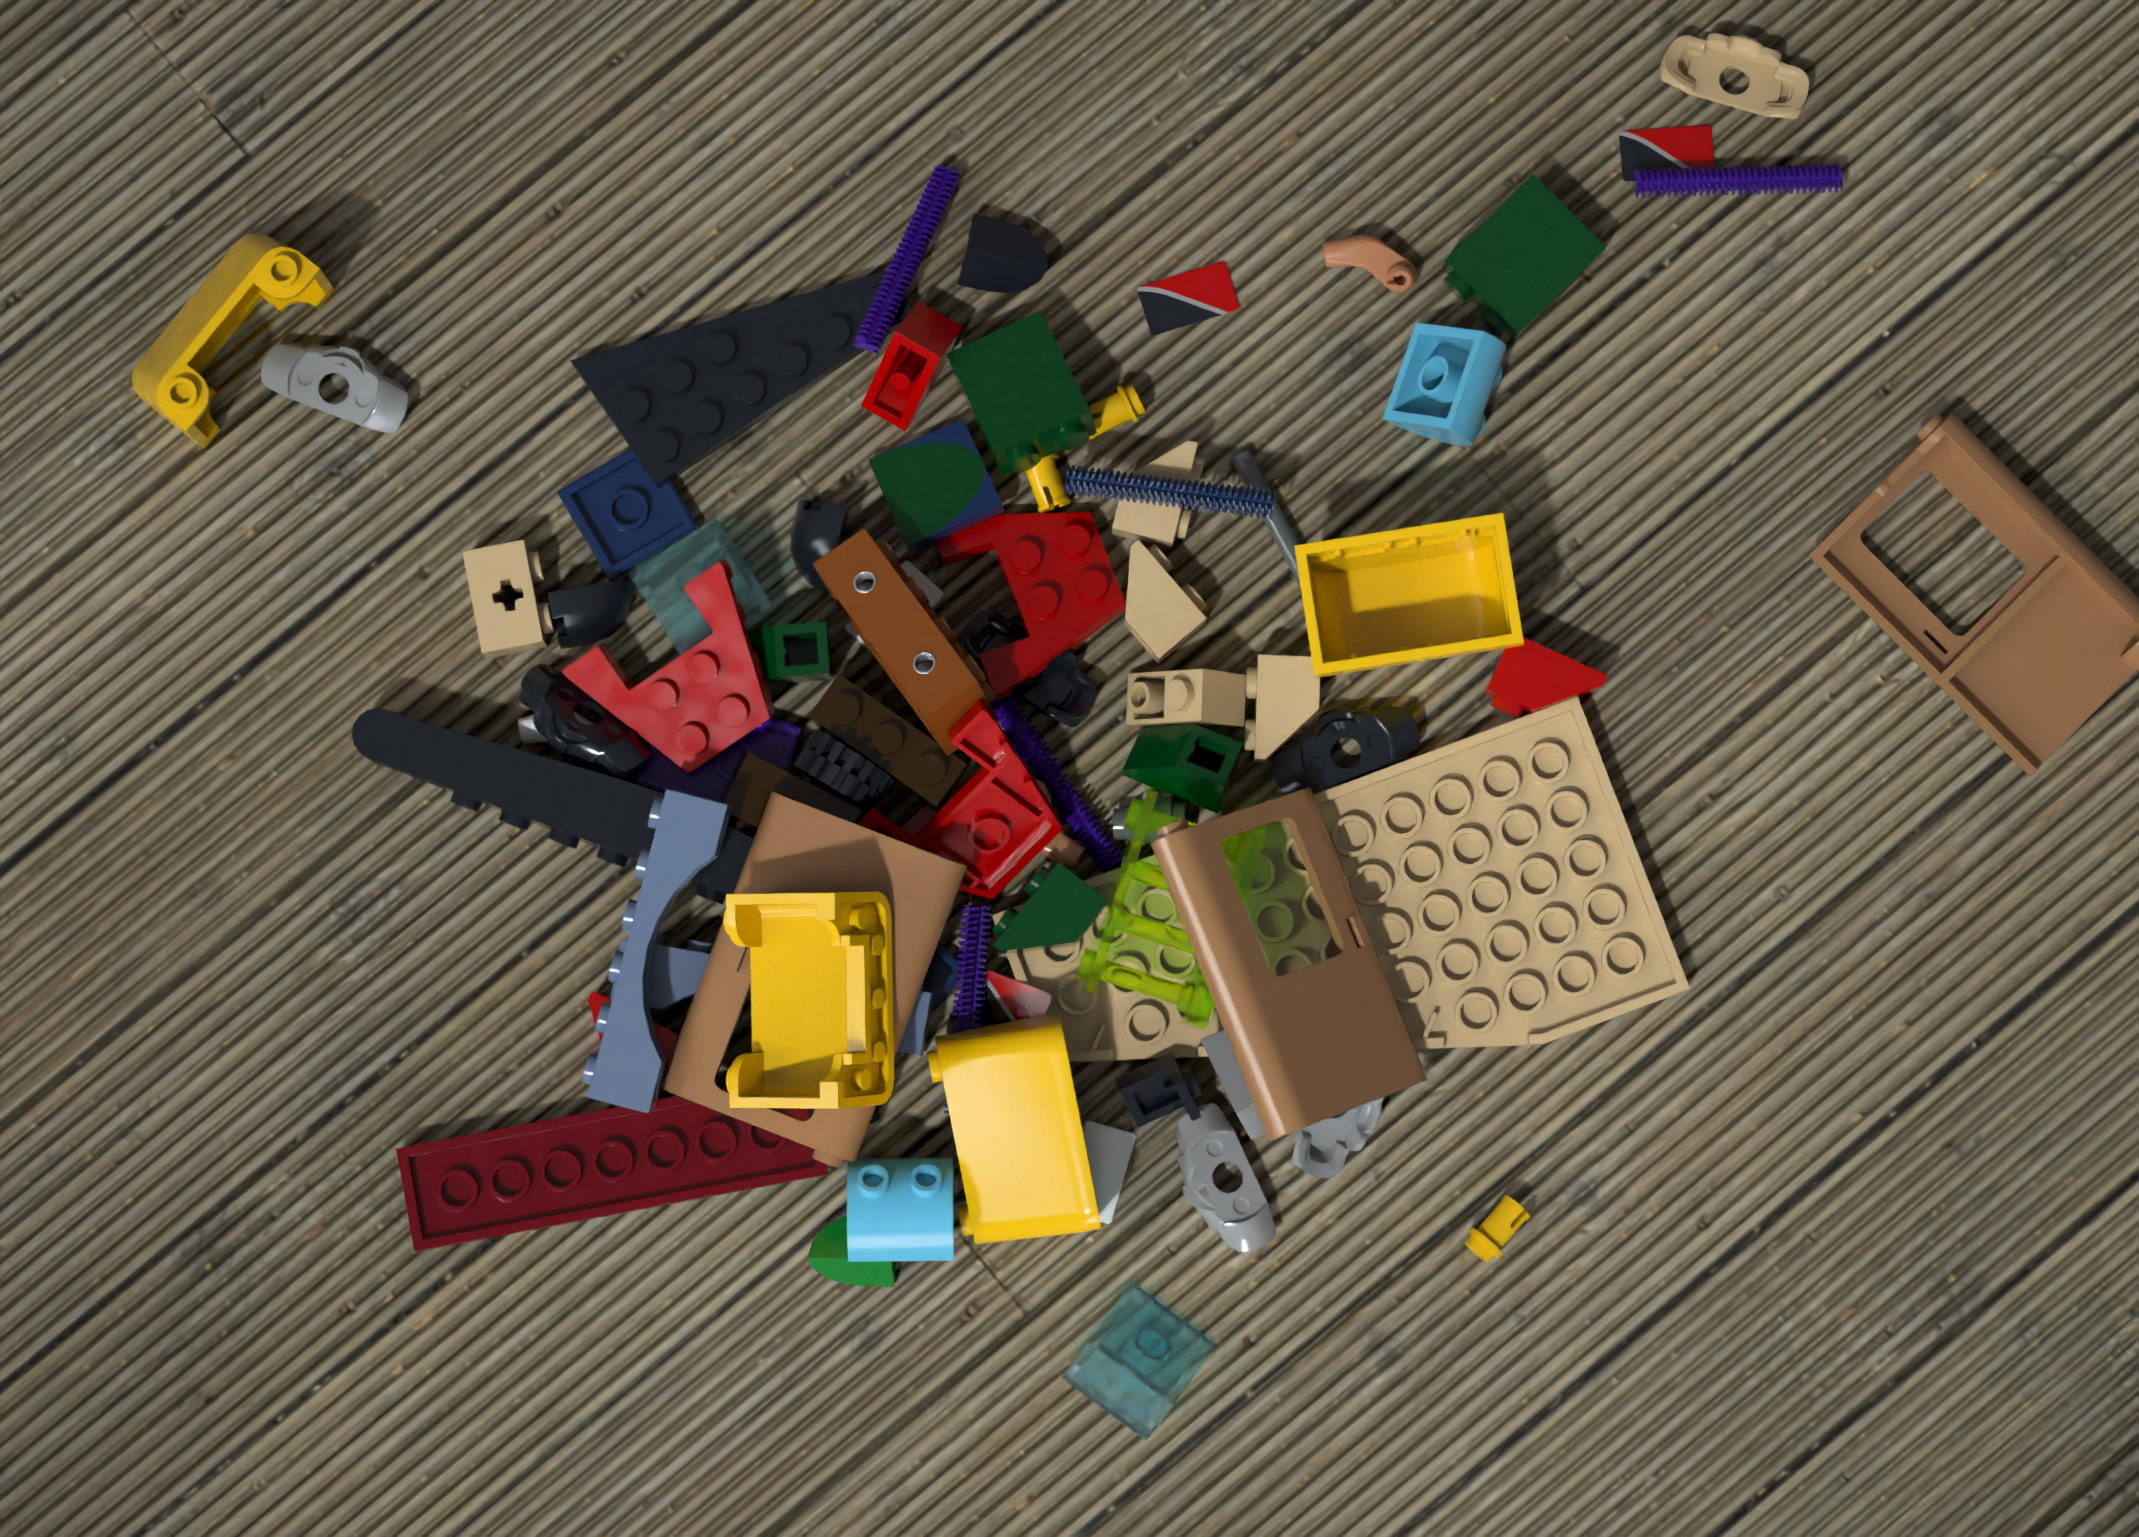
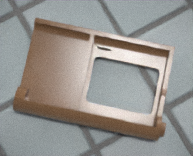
[1808,413,2139,777]
[1151,787,1428,1142]
[660,791,967,1168]

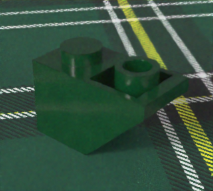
[747,621,832,685]
[1121,724,1243,813]
[992,862,1108,954]

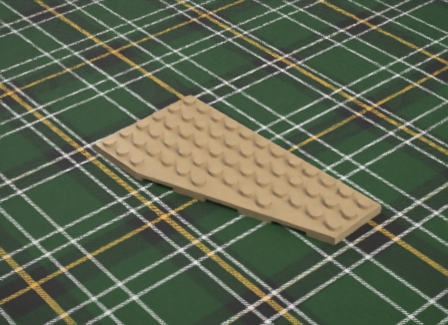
[992,696,1690,1062]

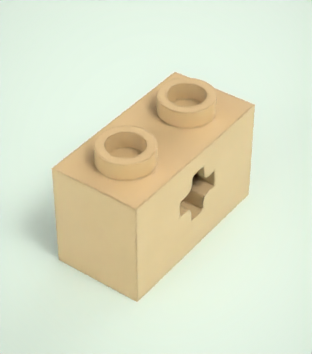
[462,539,554,659]

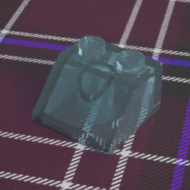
[628,518,771,655]
[1062,1282,1216,1441]

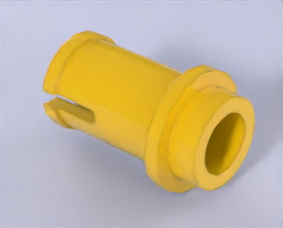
[1088,384,1146,441]
[1024,452,1071,513]
[1465,1195,1530,1263]

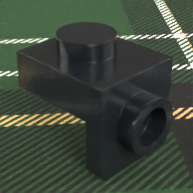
[1115,1052,1203,1128]

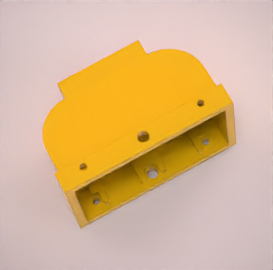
[1294,513,1524,678]

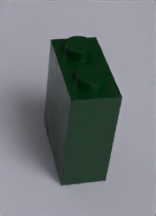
[1442,174,1606,342]
[946,311,1097,476]

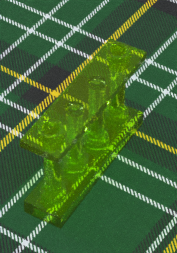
[1076,789,1268,1030]

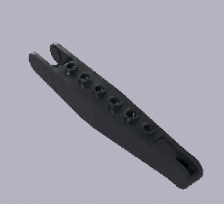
[352,708,754,905]

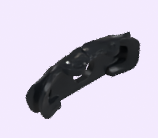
[957,610,1097,727]
[519,664,653,780]
[1272,706,1420,795]

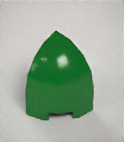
[807,1216,896,1287]

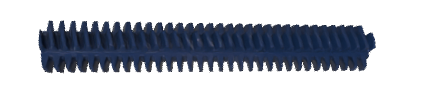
[1064,465,1276,520]

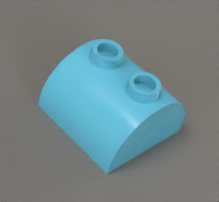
[1382,322,1506,446]
[847,1157,954,1262]

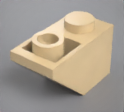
[1112,440,1205,550]
[1124,539,1207,664]
[1244,655,1320,764]
[1126,669,1246,729]

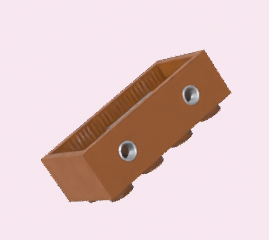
[813,528,999,756]

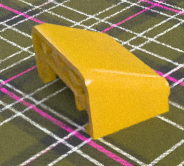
[132,233,335,449]
[723,891,894,1109]
[927,1012,1101,1245]

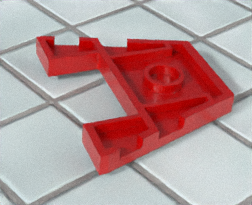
[934,512,1125,703]
[561,558,775,774]
[857,699,1063,900]

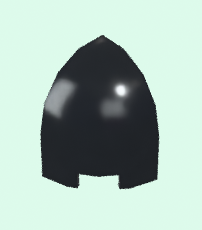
[958,214,1048,293]
[790,499,849,593]
[548,582,634,649]

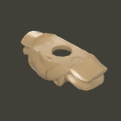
[1660,33,1809,119]

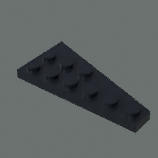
[570,271,912,489]

